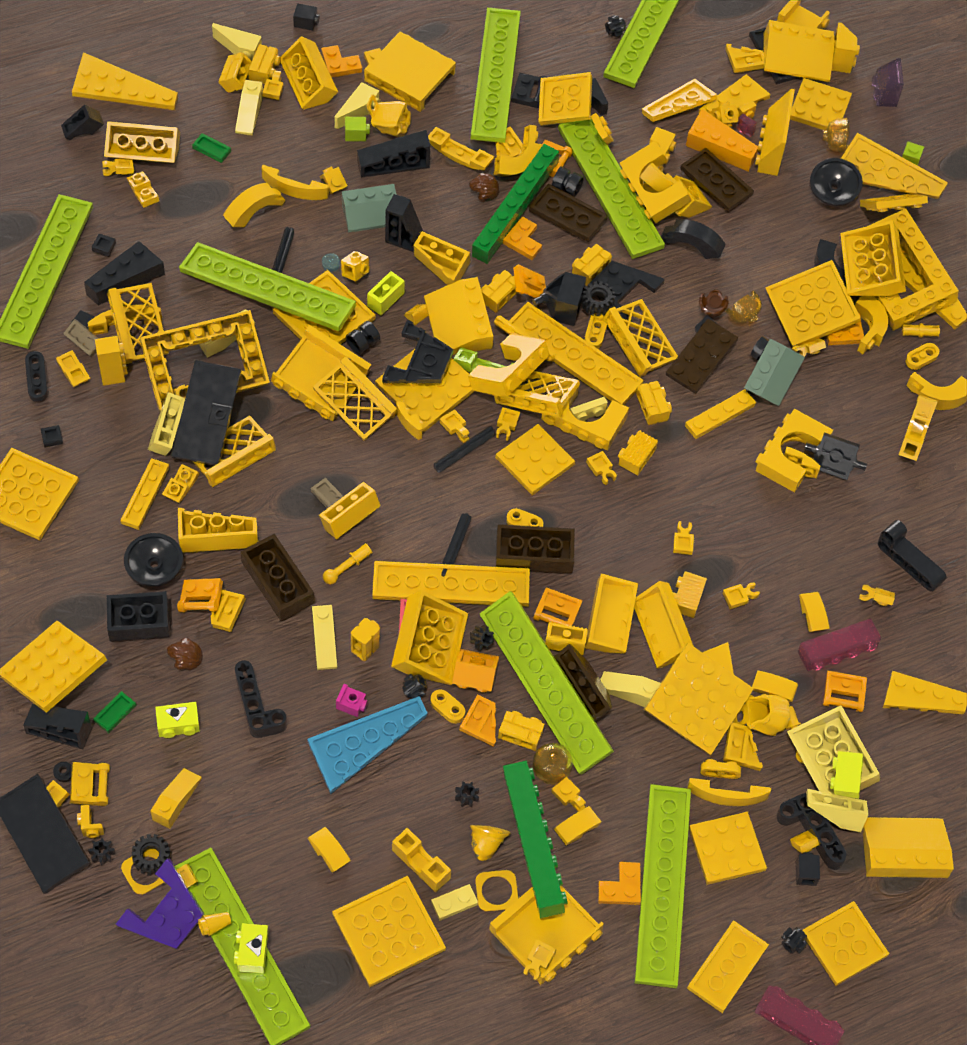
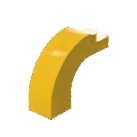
[494,125,542,177]
[223,183,285,227]
[855,296,888,354]
[906,372,967,410]
[899,395,938,461]

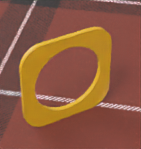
[121,848,165,895]
[475,870,518,911]

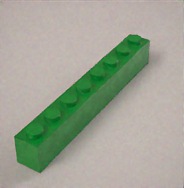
[472,144,559,264]
[503,760,568,918]

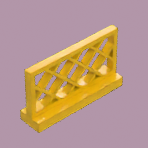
[107,283,169,364]
[603,299,678,377]
[313,356,397,441]
[494,371,580,417]
[192,415,276,487]

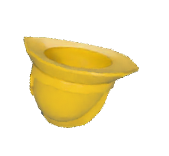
[470,825,511,861]

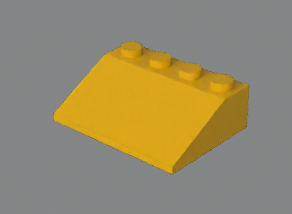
[764,20,835,82]
[755,89,795,176]
[840,220,906,296]
[424,277,493,355]
[391,590,468,685]
[862,817,954,878]

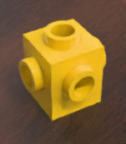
[712,102,739,127]
[341,251,370,281]

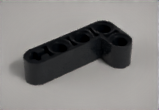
[878,520,947,591]
[235,660,287,738]
[776,793,847,870]

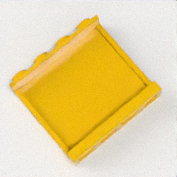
[364,32,456,112]
[271,325,371,421]
[489,886,604,985]

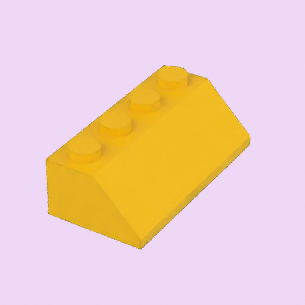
[280,36,338,109]
[104,122,180,163]

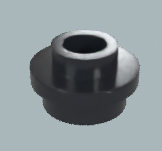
[53,761,72,782]

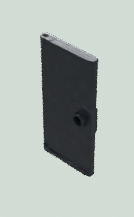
[170,360,242,465]
[0,774,90,894]

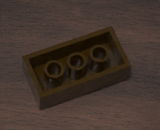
[495,524,575,573]
[240,533,315,621]

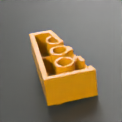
[686,109,758,172]

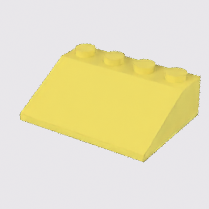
[787,705,880,794]

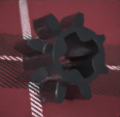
[605,15,626,37]
[470,625,494,650]
[402,674,427,698]
[455,781,479,807]
[88,837,116,866]
[781,927,808,954]

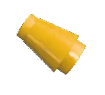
[198,912,231,936]

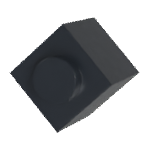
[293,3,320,31]
[795,852,820,886]

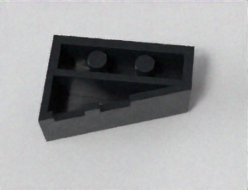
[385,194,424,252]
[23,704,92,750]

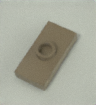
[64,319,99,357]
[311,478,343,509]

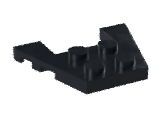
[590,261,665,320]
[382,320,453,383]

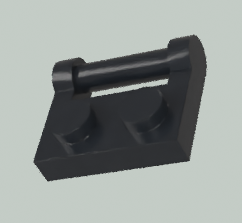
[511,72,547,108]

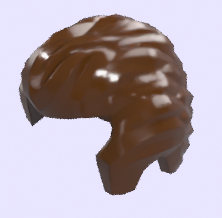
[469,173,499,202]
[699,289,729,317]
[167,638,203,670]

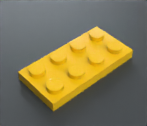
[687,920,769,1013]

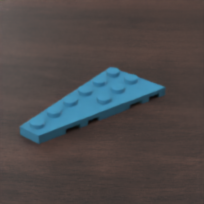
[307,696,427,794]

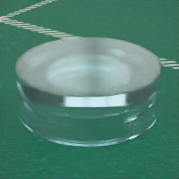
[322,253,340,272]

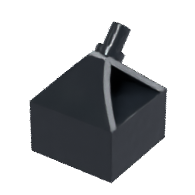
[532,272,586,326]

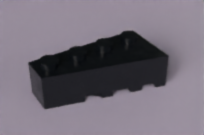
[357,130,430,178]
[84,241,165,306]

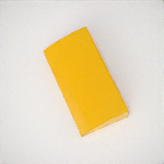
[585,574,638,653]
[634,581,693,668]

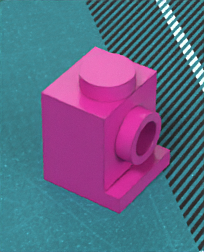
[336,684,368,717]

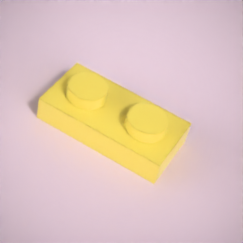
[570,397,608,421]
[431,884,478,921]

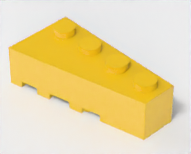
[178,508,258,552]

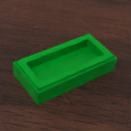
[192,133,231,163]
[93,691,137,734]

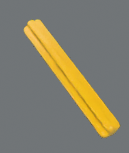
[494,316,556,361]

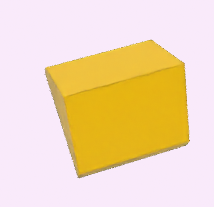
[404,304,428,325]

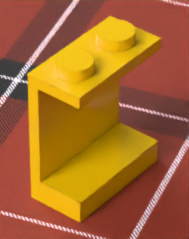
[777,0,830,29]

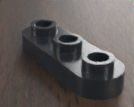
[25,351,48,402]

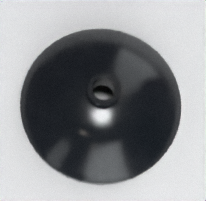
[810,158,863,206]
[124,533,183,586]

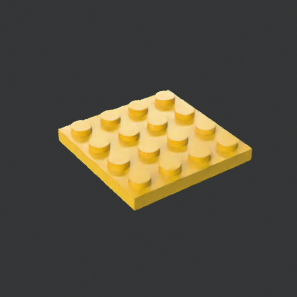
[765,260,861,347]
[273,270,376,345]
[375,349,474,432]
[0,448,79,540]
[0,621,107,713]
[644,643,754,755]
[332,876,446,987]

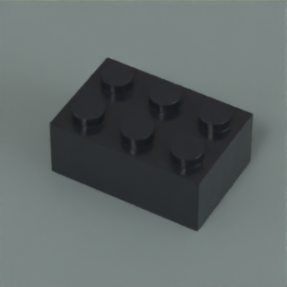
[107,591,170,641]

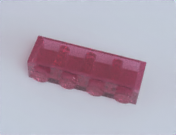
[798,618,881,671]
[755,985,845,1045]

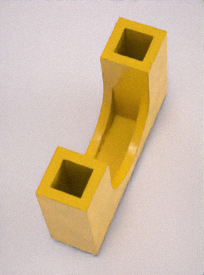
[620,140,692,223]
[468,334,550,398]
[541,385,629,451]
[755,409,833,493]

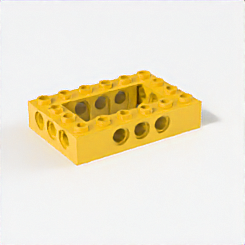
[869,208,959,331]
[140,310,270,412]

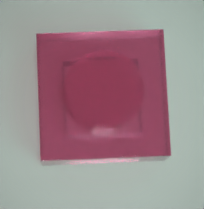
[737,114,757,137]

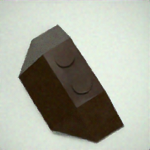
[554,644,612,720]

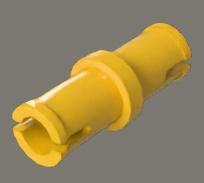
[902,323,940,338]

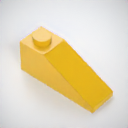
[150,768,202,829]

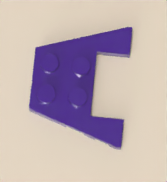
[116,858,205,949]

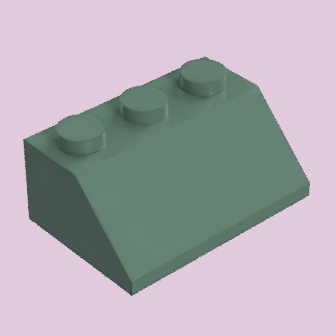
[342,184,397,233]
[744,339,805,406]

